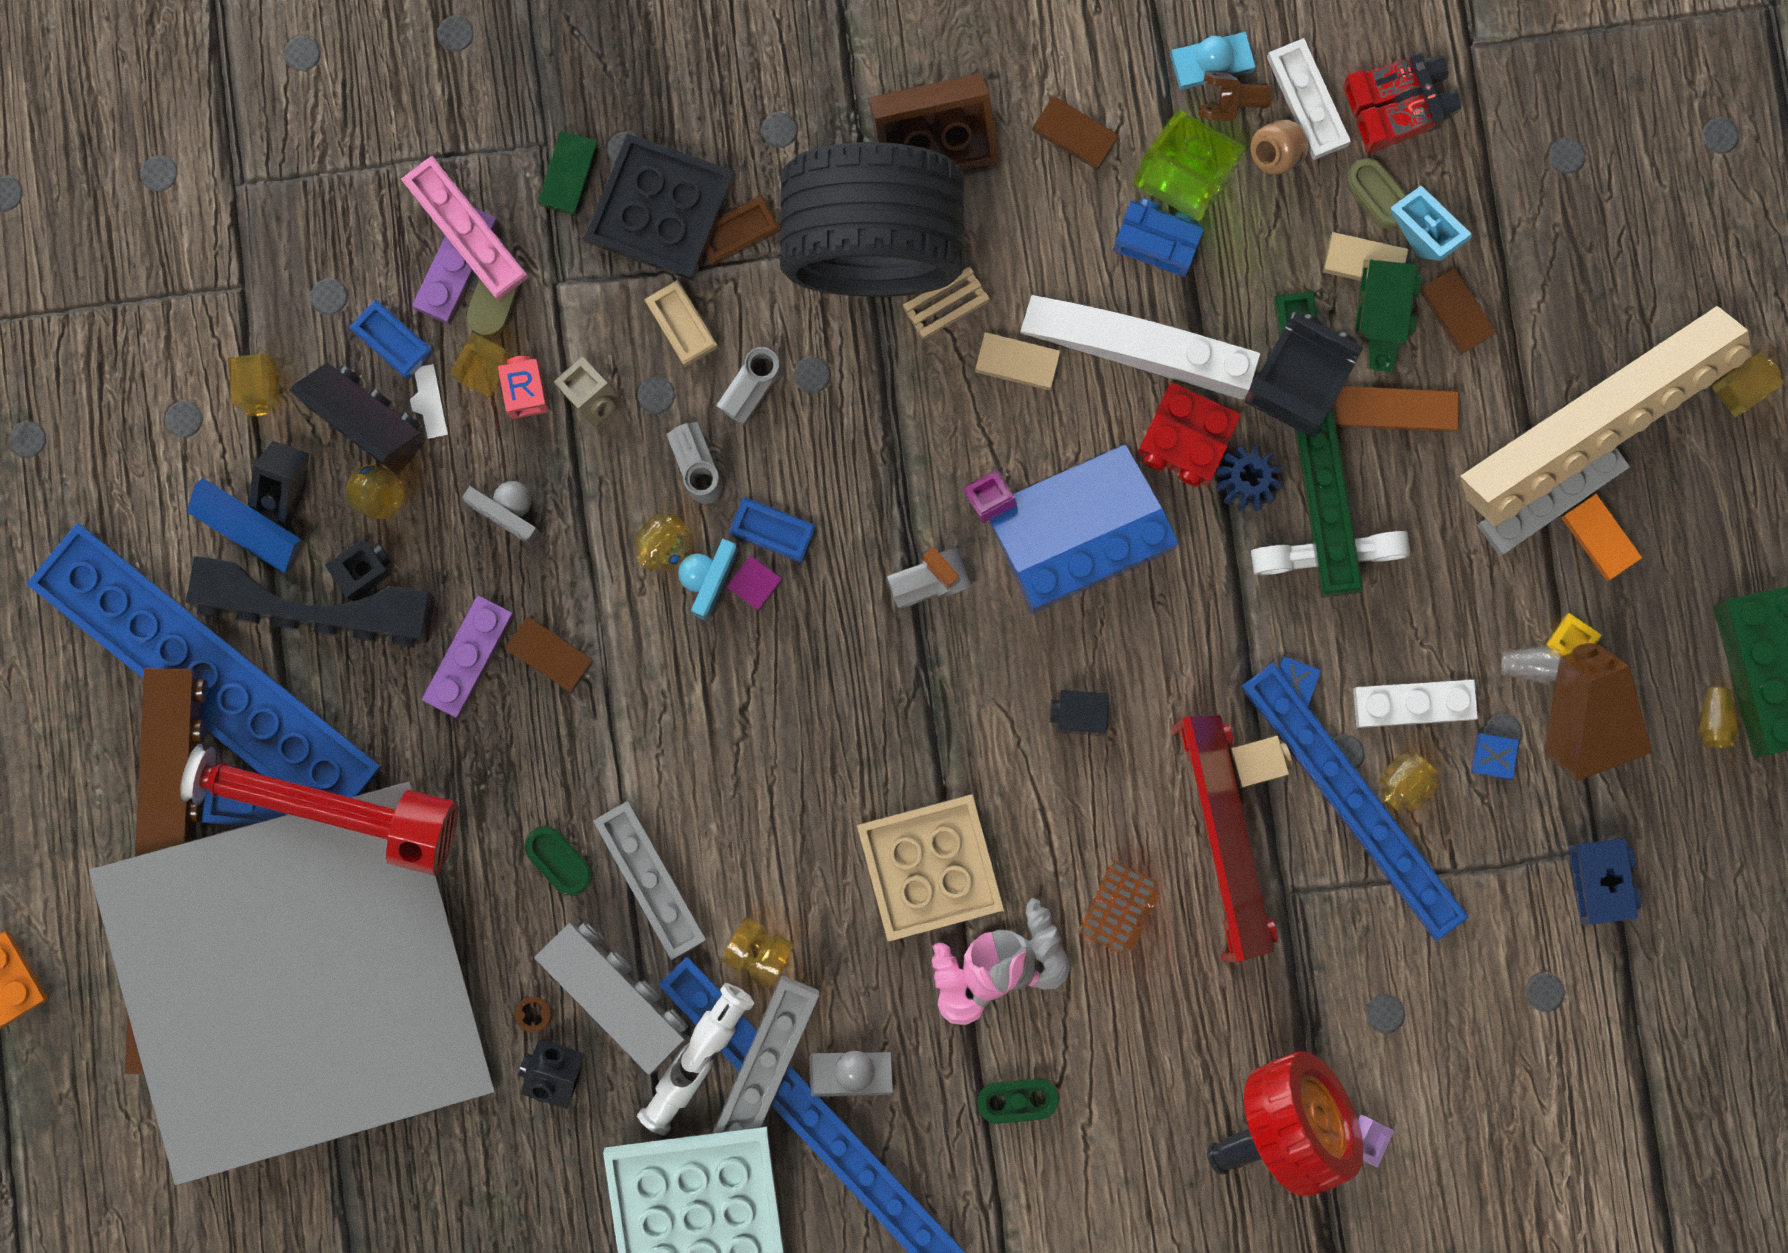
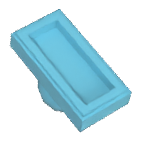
[1170,32,1256,90]
[678,538,738,621]

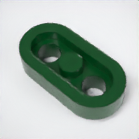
[977,1078,1058,1124]

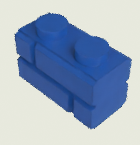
[1113,199,1204,277]

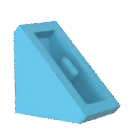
[1390,186,1472,261]

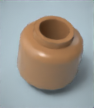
[1250,120,1309,174]

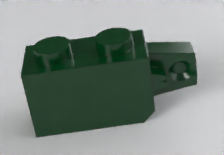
[1354,259,1421,372]

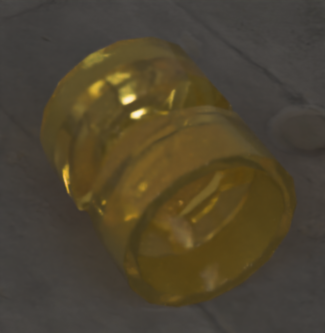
[721,916,795,989]

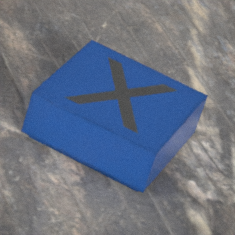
[1278,657,1321,706]
[1471,733,1519,780]

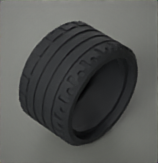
[780,142,964,297]

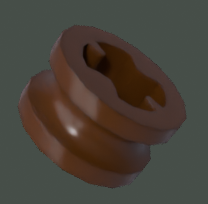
[514,996,552,1033]

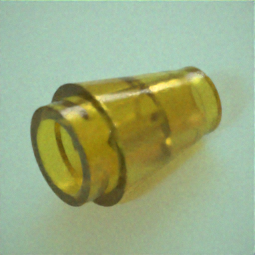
[1698,687,1740,748]

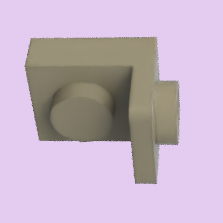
[554,356,622,427]

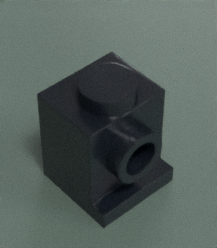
[325,538,392,602]

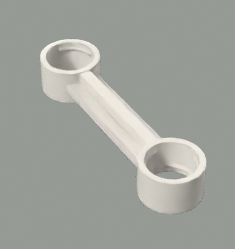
[1251,531,1411,575]

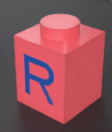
[498,356,550,419]

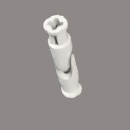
[637,983,754,1135]

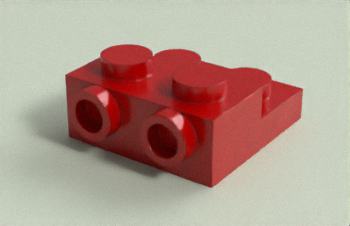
[1137,382,1241,487]

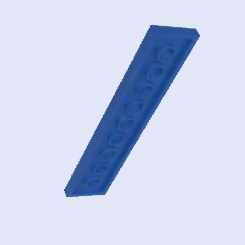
[26,523,383,797]

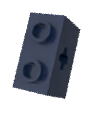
[1568,838,1641,925]

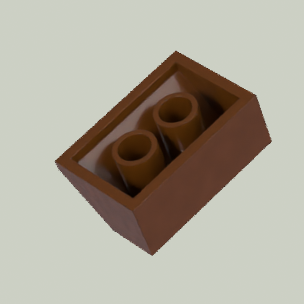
[868,73,1000,170]

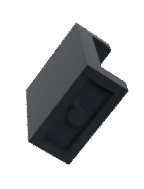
[1244,312,1363,439]

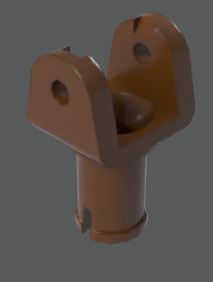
[1198,71,1272,121]

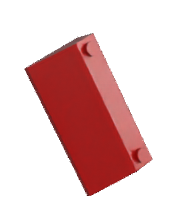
[1170,715,1278,962]

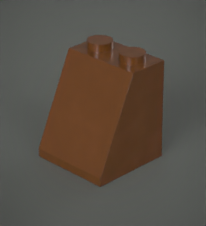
[1545,643,1652,781]

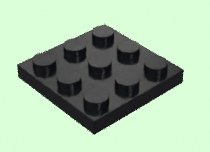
[584,133,736,281]

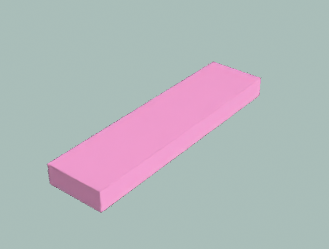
[401,156,528,301]

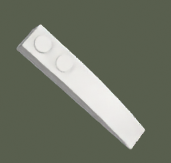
[1020,295,1260,400]

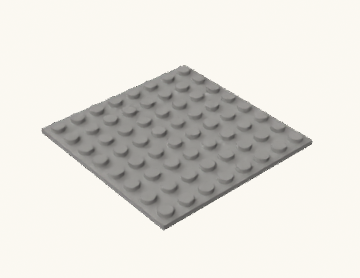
[89,781,495,1185]

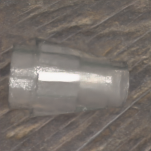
[1501,645,1560,685]

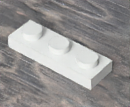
[1267,38,1351,160]
[1353,680,1478,728]

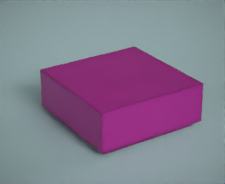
[963,470,1017,523]
[727,556,782,612]

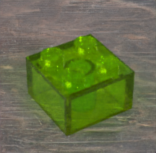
[1132,109,1246,222]

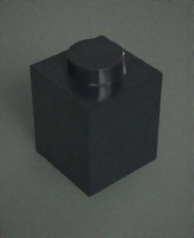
[1049,690,1109,737]

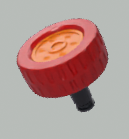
[1207,1051,1363,1197]

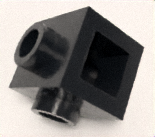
[518,1039,585,1109]

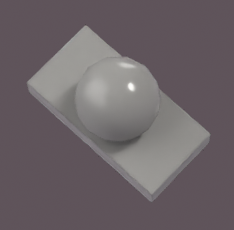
[462,481,541,545]
[809,1051,893,1096]

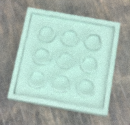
[603,1127,784,1253]

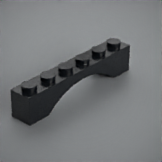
[185,556,435,648]

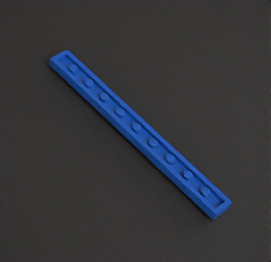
[658,957,965,1253]

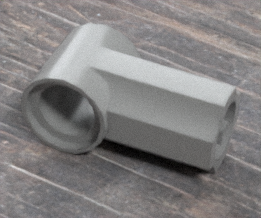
[716,347,782,426]
[666,422,723,504]
[887,548,971,609]

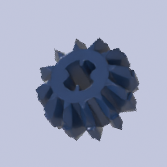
[1216,445,1283,512]

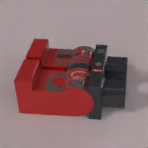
[1343,53,1461,155]

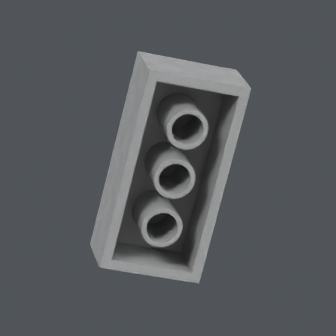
[534,923,690,1075]

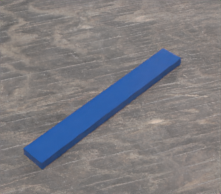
[1241,662,1469,941]

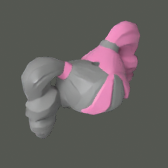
[932,898,1070,1025]

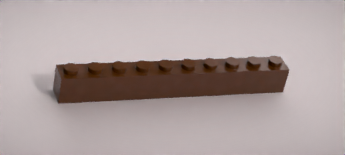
[125,668,208,1074]

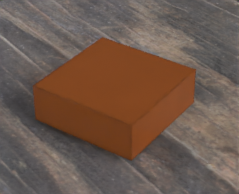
[923,547,960,590]

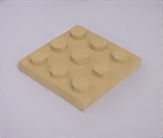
[857,794,1004,942]

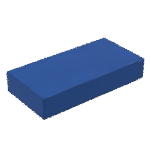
[349,299,434,380]
[728,497,816,563]

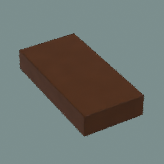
[1032,95,1119,171]
[705,195,780,266]
[1420,268,1496,355]
[505,616,593,693]

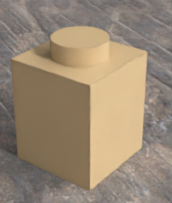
[1229,736,1292,789]

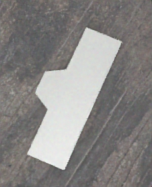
[410,364,448,439]

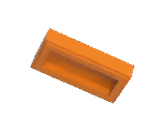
[1561,494,1642,581]

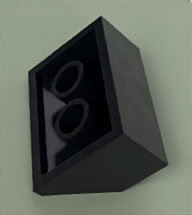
[289,362,426,476]

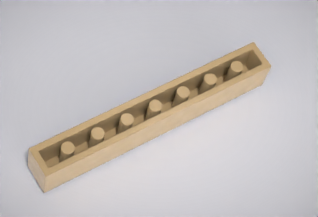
[1460,306,1752,527]

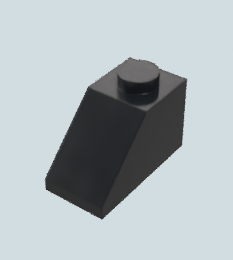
[249,441,310,531]

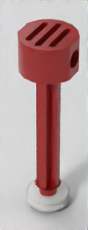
[180,744,459,876]

